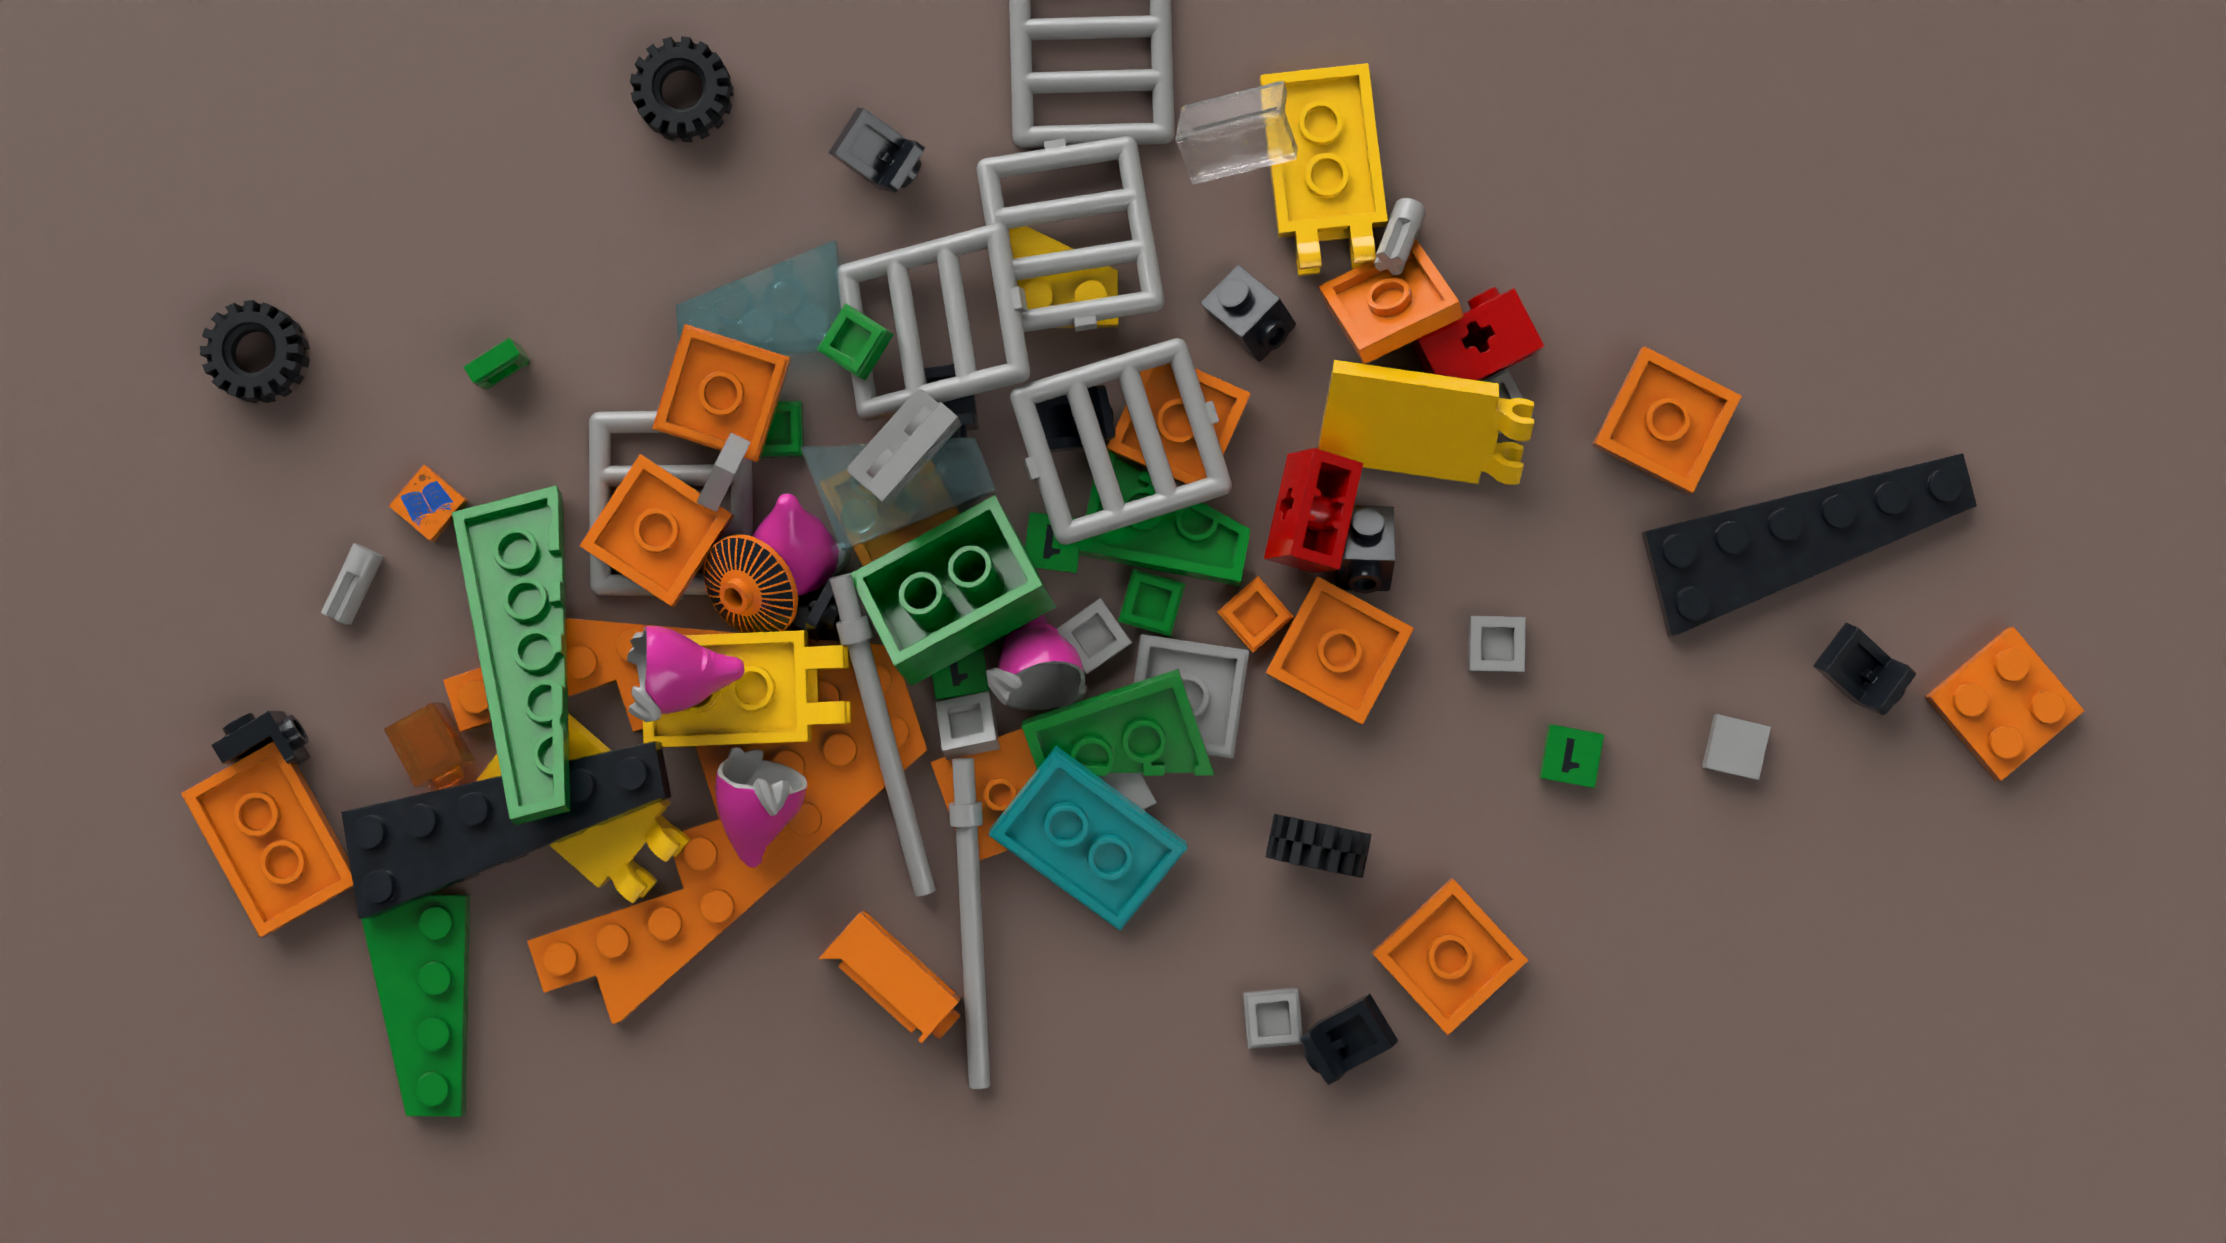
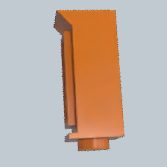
[818,910,962,1044]

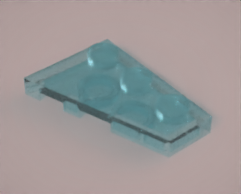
[676,240,841,355]
[801,438,996,551]

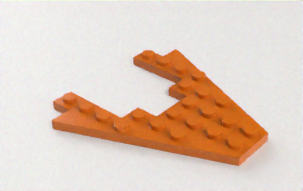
[443,618,929,1024]

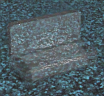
[1175,81,1298,185]

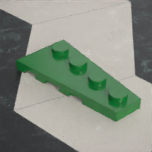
[361,894,470,1117]

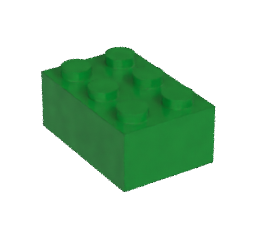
[850,495,1056,686]

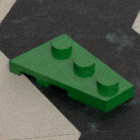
[1079,451,1251,586]
[1022,669,1214,776]

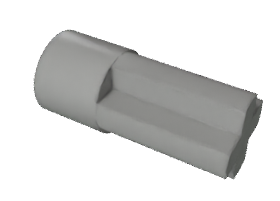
[1374,198,1426,276]
[321,543,384,625]

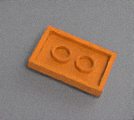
[181,741,354,938]

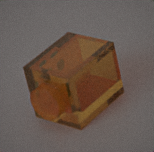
[384,702,475,790]

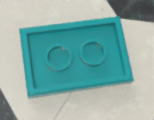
[989,746,1188,931]

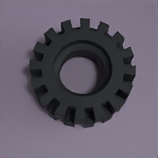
[630,36,734,142]
[200,300,310,403]
[1265,814,1372,878]

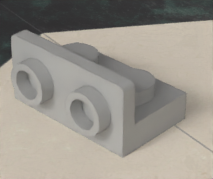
[847,389,962,507]

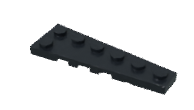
[1642,453,1977,637]
[341,741,671,919]

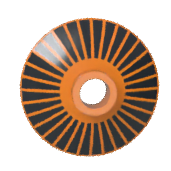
[704,534,798,633]

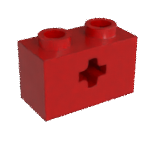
[1411,287,1544,381]
[1264,448,1363,573]

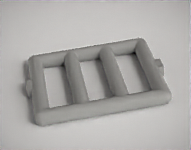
[1009,0,1175,148]
[976,136,1165,332]
[836,223,1030,421]
[1010,338,1232,545]
[589,405,753,601]

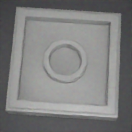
[1134,634,1249,759]

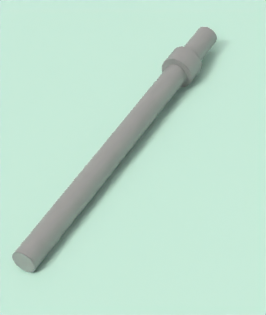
[830,574,936,896]
[949,758,991,1089]

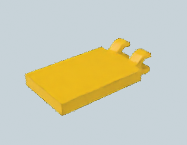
[1260,63,1388,276]
[1317,360,1534,485]
[643,630,852,747]
[476,713,690,903]

